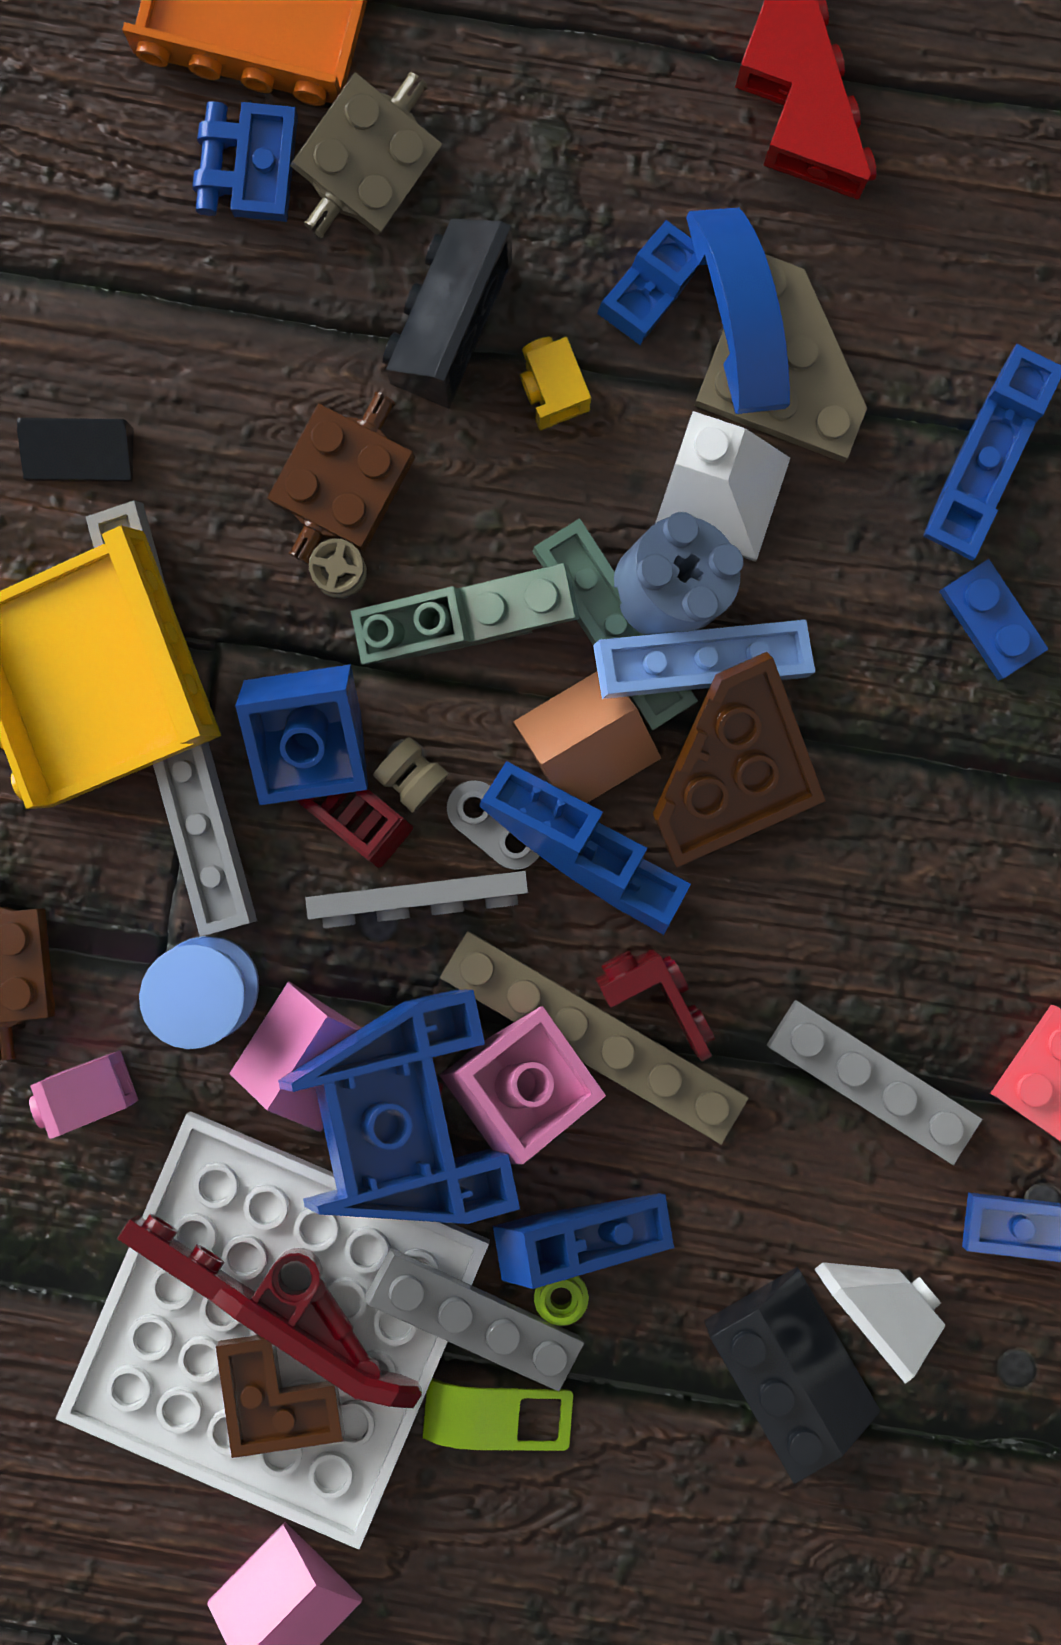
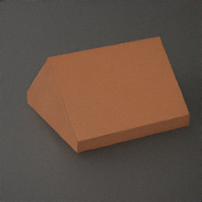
[513,671,661,803]

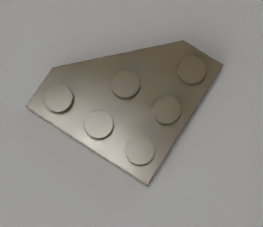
[694,254,867,463]

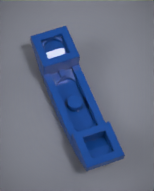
[686,207,790,414]
[923,344,1061,561]

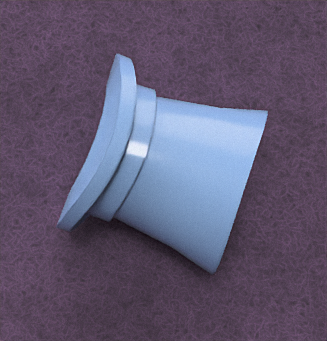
[139,936,259,1049]

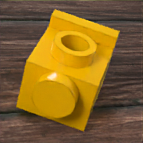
[520,337,591,431]

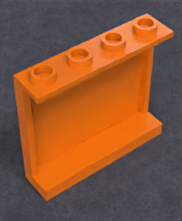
[122,0,368,106]

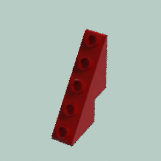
[735,0,876,200]

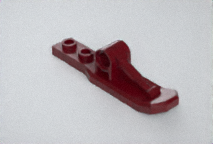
[117,1214,422,1408]

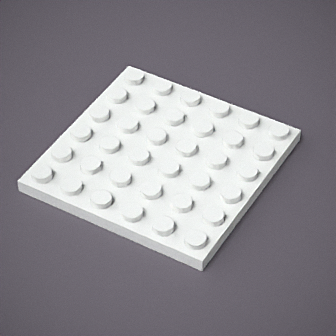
[56,1111,490,1549]

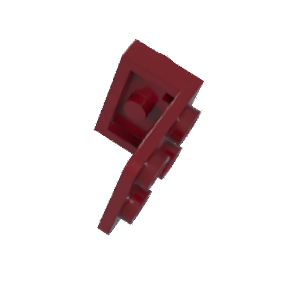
[595,949,715,1062]

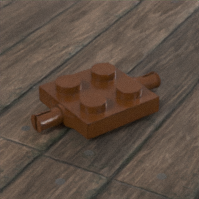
[267,392,416,565]
[0,907,56,1061]

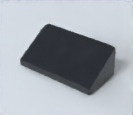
[17,418,134,482]

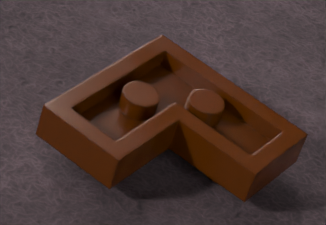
[216,1335,345,1458]

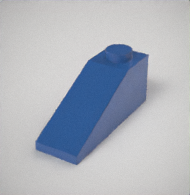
[493,1193,674,1289]

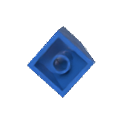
[235,664,368,805]

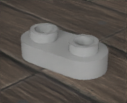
[447,781,539,870]

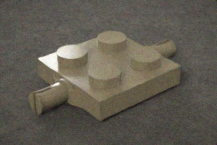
[290,72,442,238]

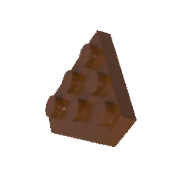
[653,652,826,868]

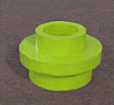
[534,1276,589,1326]

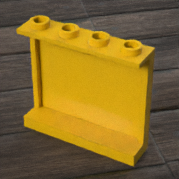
[0,525,221,809]

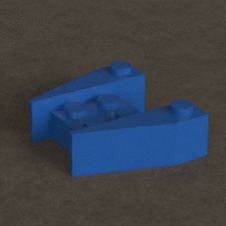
[278,990,520,1224]

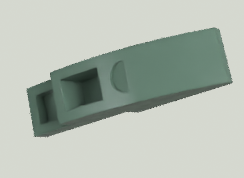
[351,563,580,665]

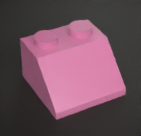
[440,1006,606,1164]

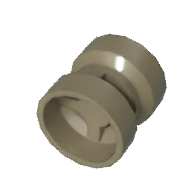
[373,737,449,813]

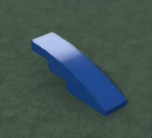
[480,761,691,935]

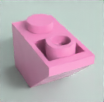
[29,1050,139,1139]

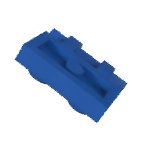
[192,101,298,222]

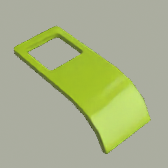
[423,1378,573,1451]

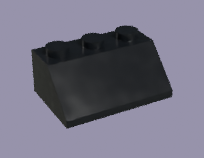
[382,219,512,409]
[704,1267,881,1484]

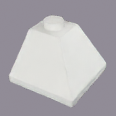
[655,411,790,562]
[815,1262,945,1384]

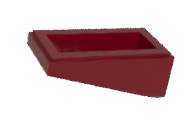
[296,789,413,868]

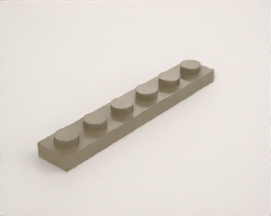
[440,930,749,1145]

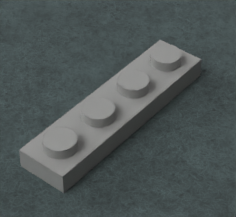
[305,871,528,928]
[766,1000,983,1165]
[364,1248,584,1391]

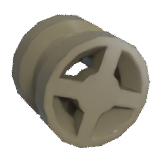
[309,539,367,599]

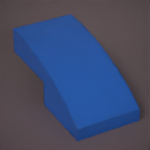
[597,220,701,345]

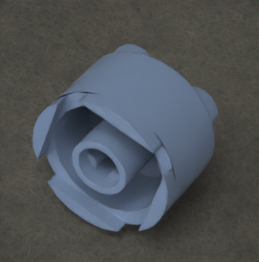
[614,512,743,635]

